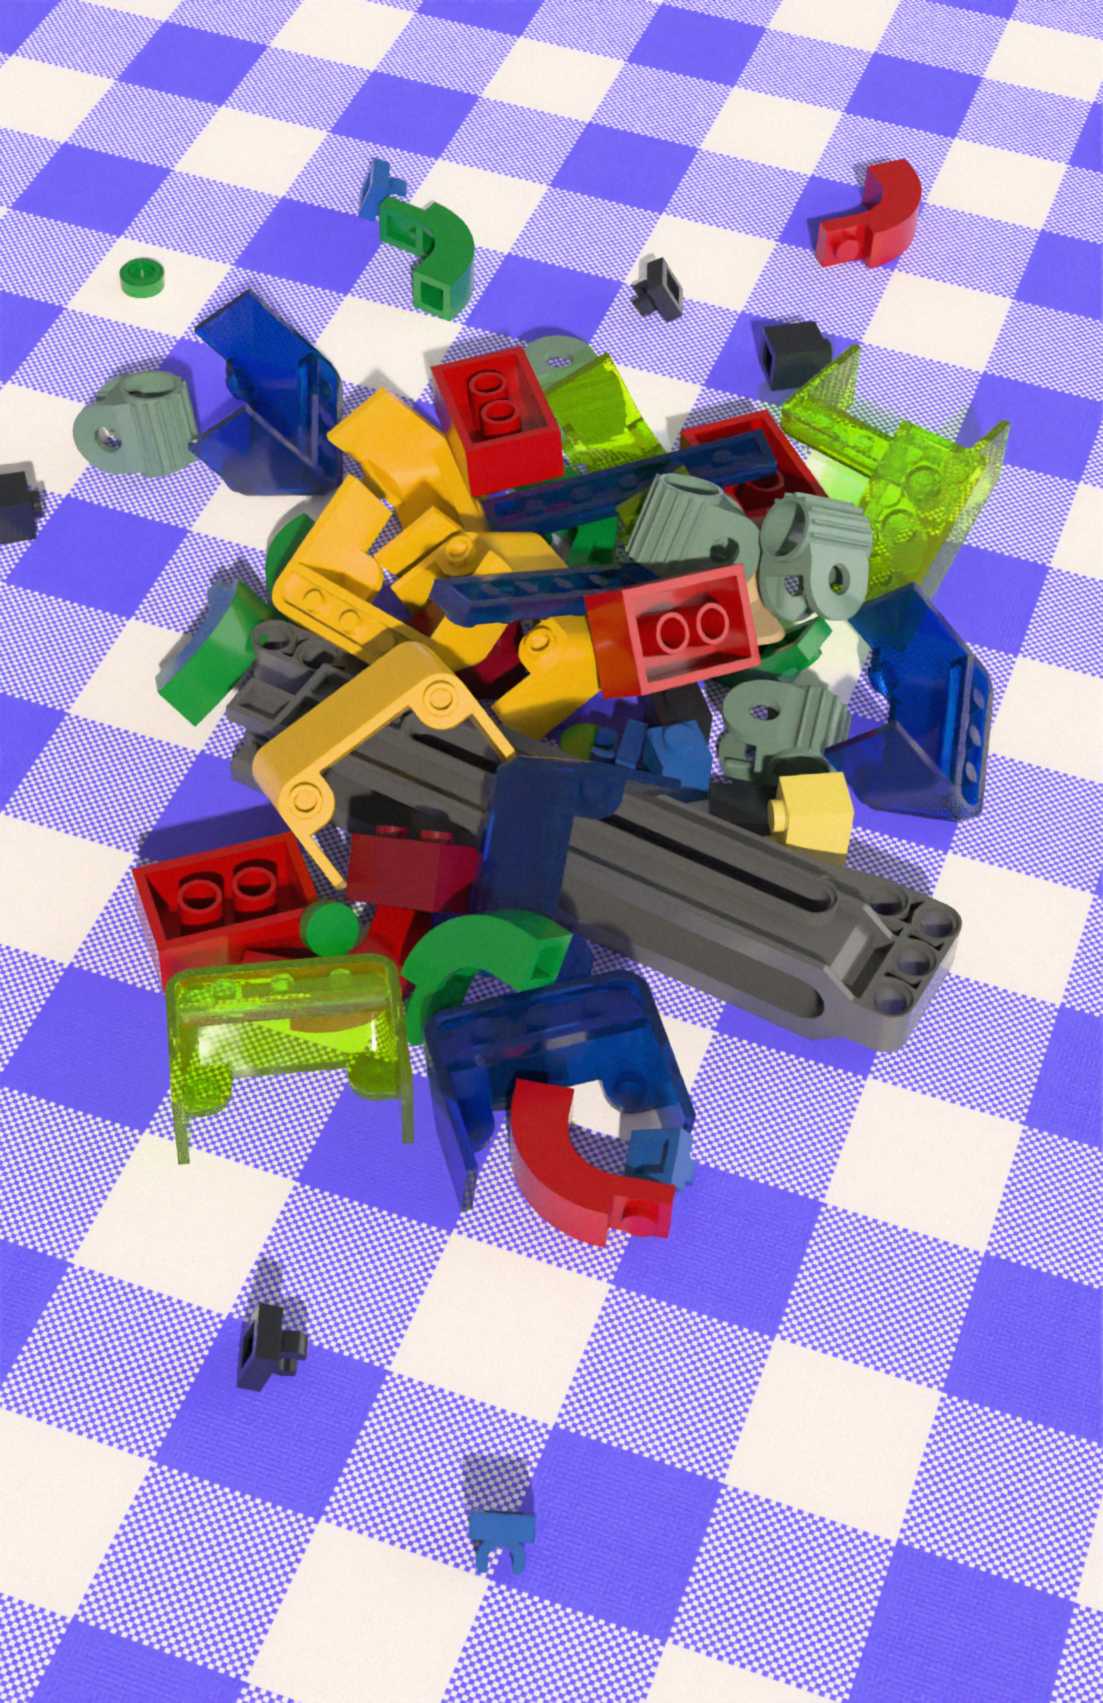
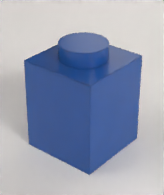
[642,719,713,804]

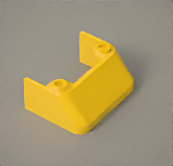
[326,386,504,579]
[272,474,531,672]
[390,532,602,741]
[252,641,517,895]

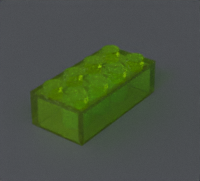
[830,419,999,650]

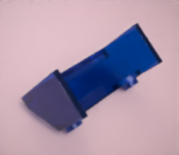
[188,288,343,497]
[823,581,994,823]
[467,755,682,1004]
[423,970,697,1212]

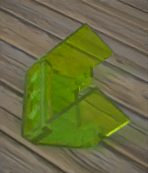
[780,343,1011,523]
[543,352,690,559]
[165,953,414,1165]

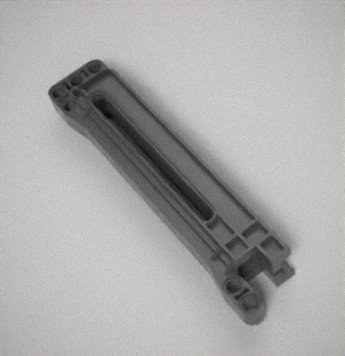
[226,620,962,1052]

